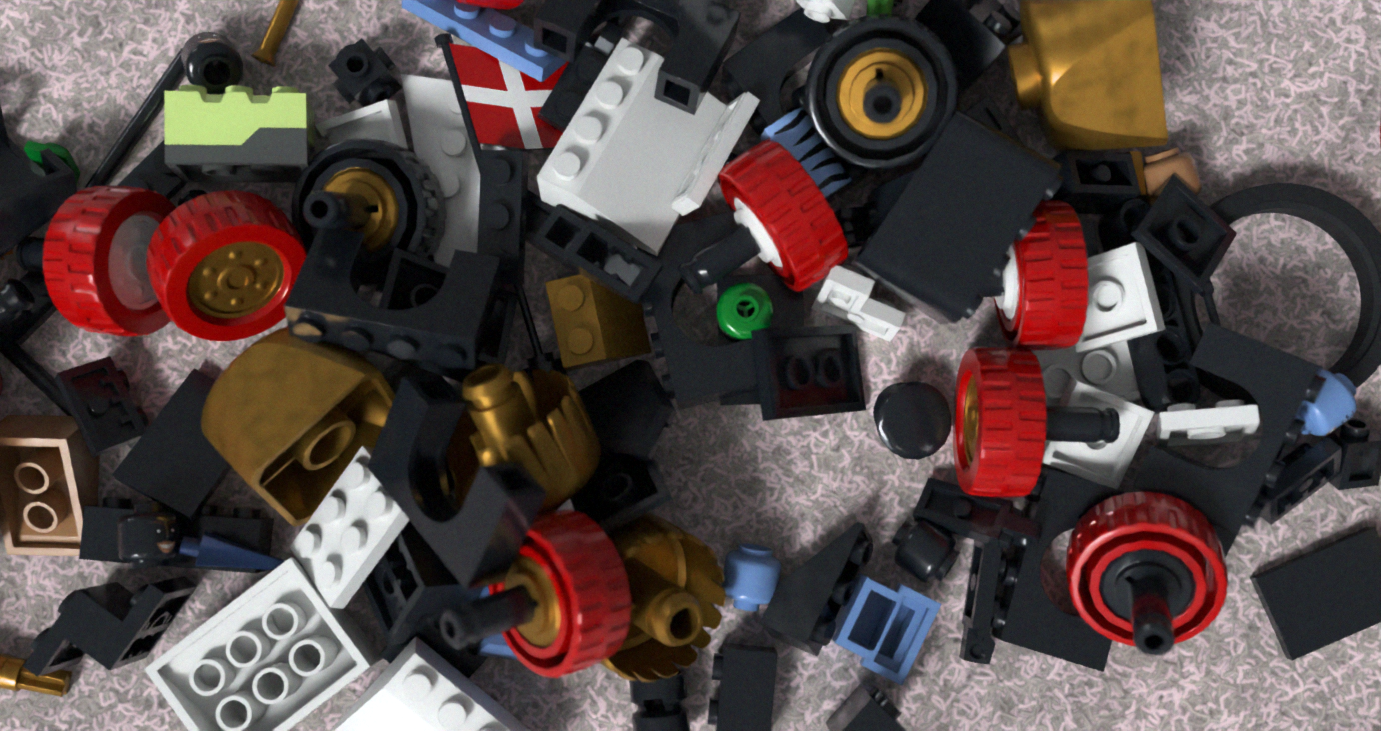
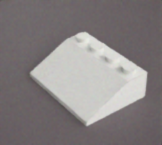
[537,38,727,256]
[144,557,383,731]
[330,636,531,731]

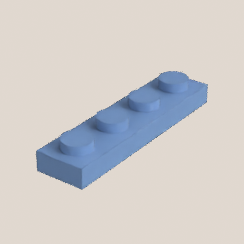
[402,0,566,82]

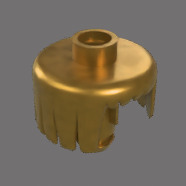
[446,363,601,515]
[600,513,726,682]

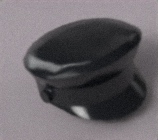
[873,381,952,460]

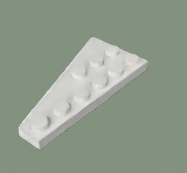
[401,74,520,268]

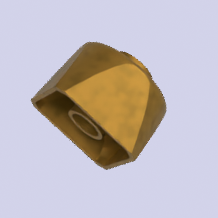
[1007,0,1168,150]
[201,327,396,527]

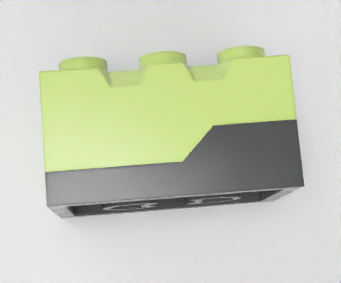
[164,85,315,183]

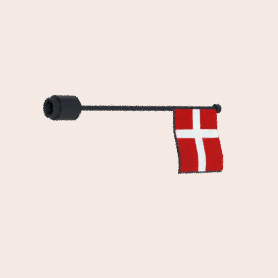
[434,33,569,418]

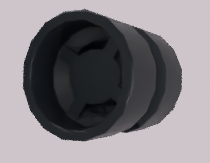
[629,669,690,731]

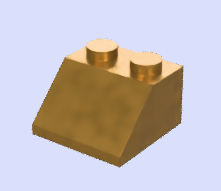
[545,274,651,371]

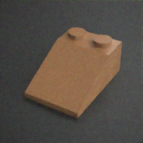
[0,415,100,556]

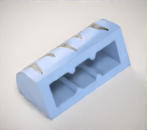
[760,107,852,198]

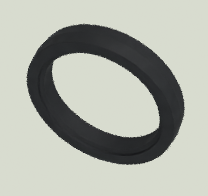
[1170,183,1381,410]

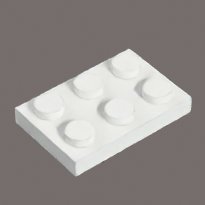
[290,446,409,609]

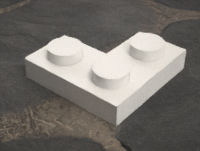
[811,265,906,342]

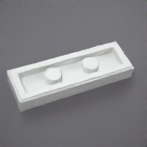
[671,92,760,216]

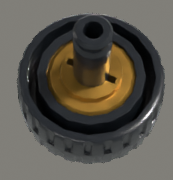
[805,13,959,170]
[291,138,447,286]

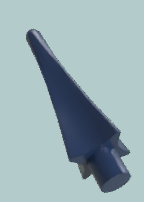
[179,531,303,570]

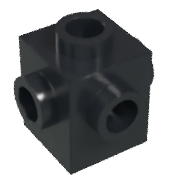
[328,38,402,107]

